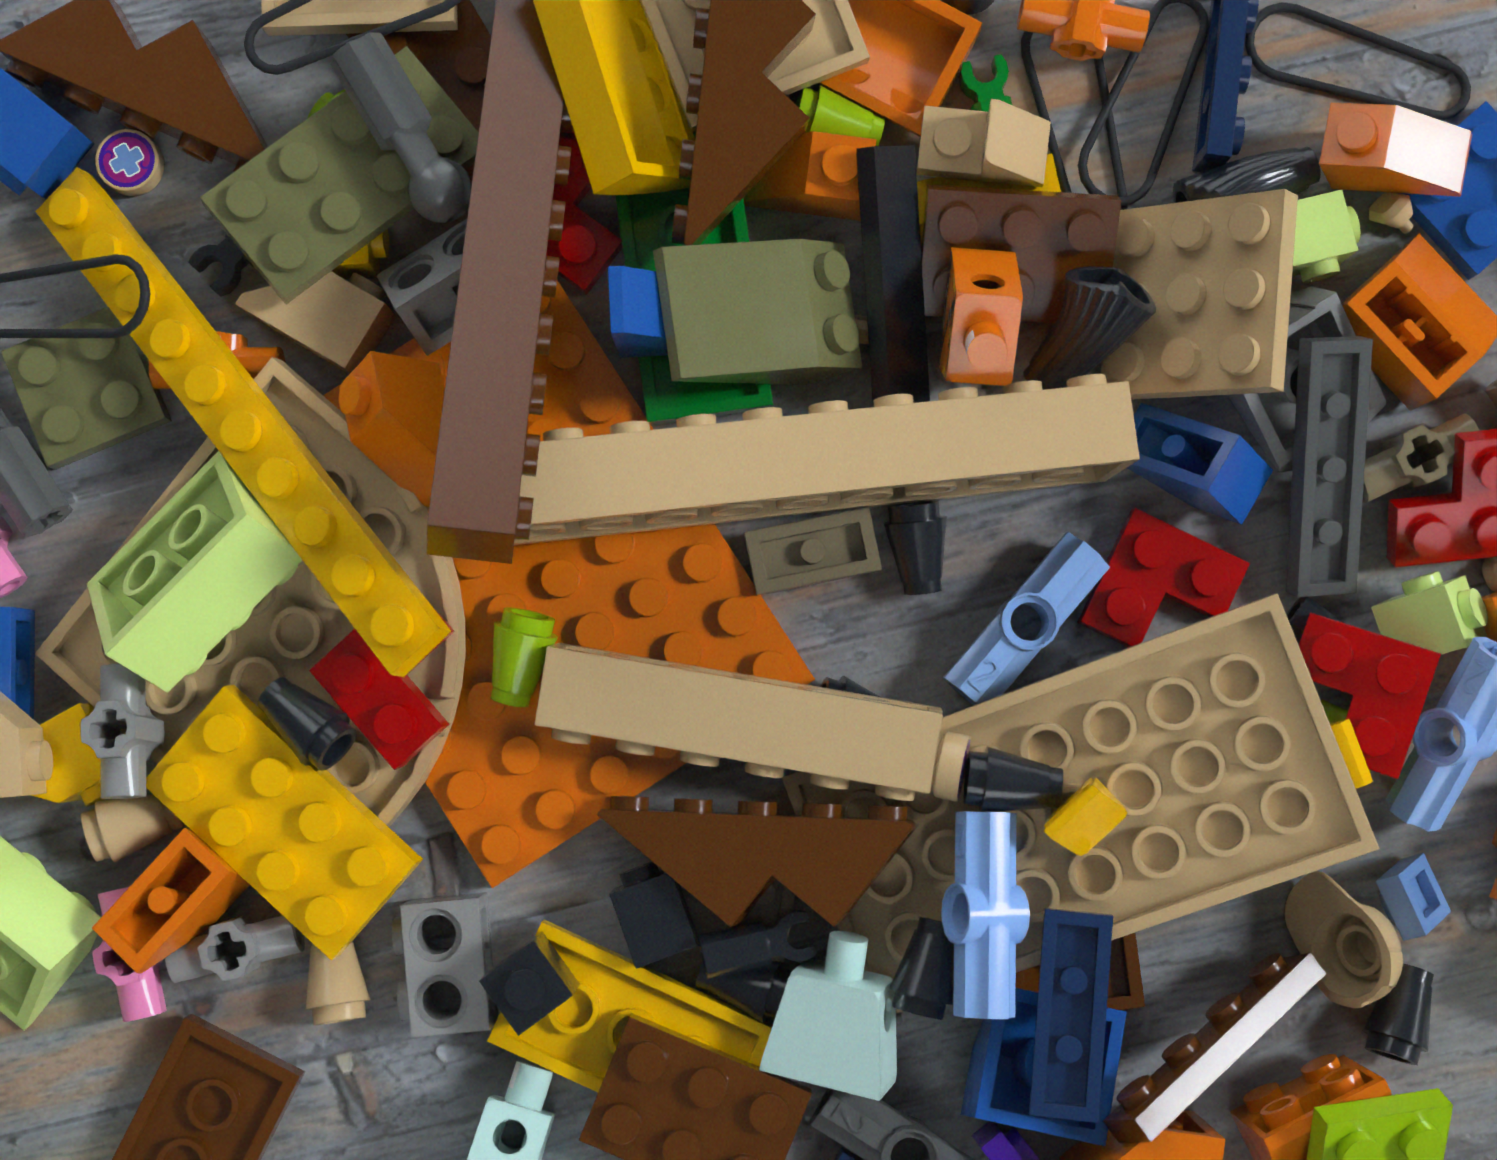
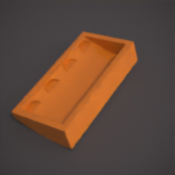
[818,0,982,137]

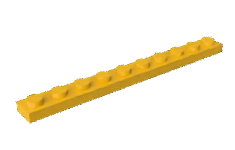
[35,167,451,677]

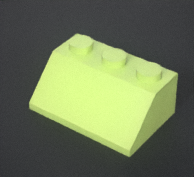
[87,451,302,693]
[0,836,101,1031]

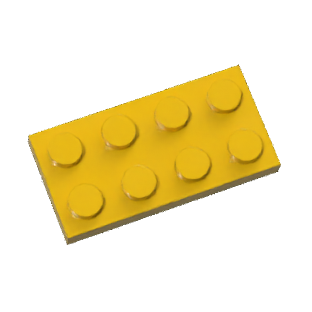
[146,684,423,961]
[487,919,773,1093]

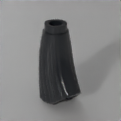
[1173,147,1321,203]
[1023,266,1156,390]

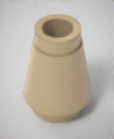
[81,794,185,863]
[305,941,371,1026]

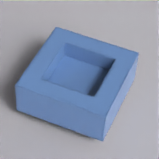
[1375,853,1451,941]

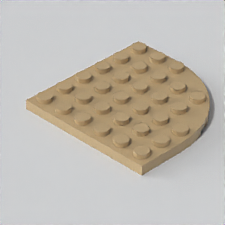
[35,357,466,828]

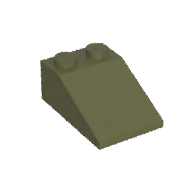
[653,239,862,385]

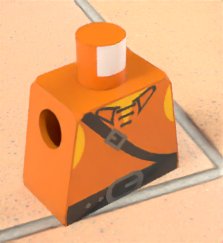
[938,247,1023,386]

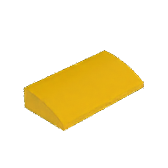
[533,0,695,195]

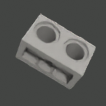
[376,219,467,356]
[392,892,498,1038]

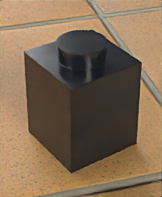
[609,862,698,969]
[479,932,580,1036]

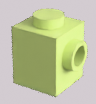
[1292,189,1361,283]
[1371,571,1488,655]

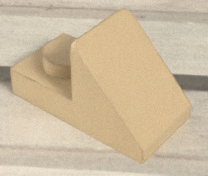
[917,99,1051,187]

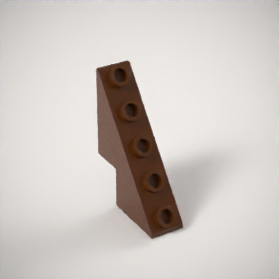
[0,0,268,172]
[672,0,816,246]
[597,796,919,927]

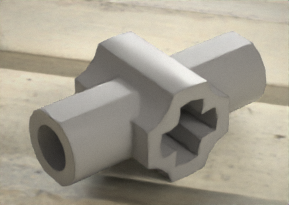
[81,664,165,799]
[165,914,305,983]

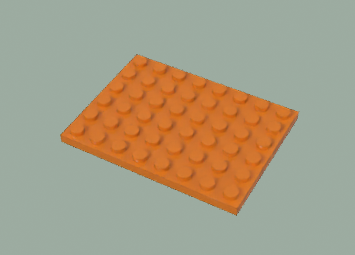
[323,280,815,888]

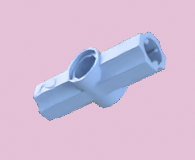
[943,532,1110,705]
[1386,637,1497,832]
[941,811,1030,1019]

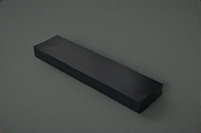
[856,145,930,407]

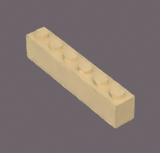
[535,643,943,801]

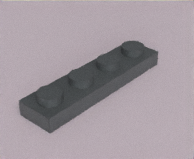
[1286,336,1373,597]

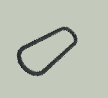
[244,0,461,75]
[1077,0,1209,206]
[1245,2,1471,120]
[1021,31,1128,210]
[0,254,151,338]

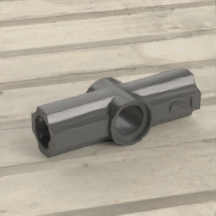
[810,1088,975,1160]

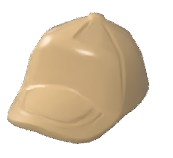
[1284,871,1404,1008]

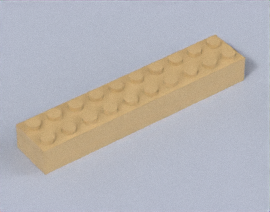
[514,374,1140,545]

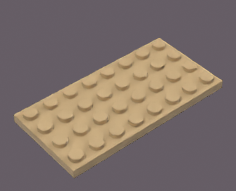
[782,593,1380,1013]

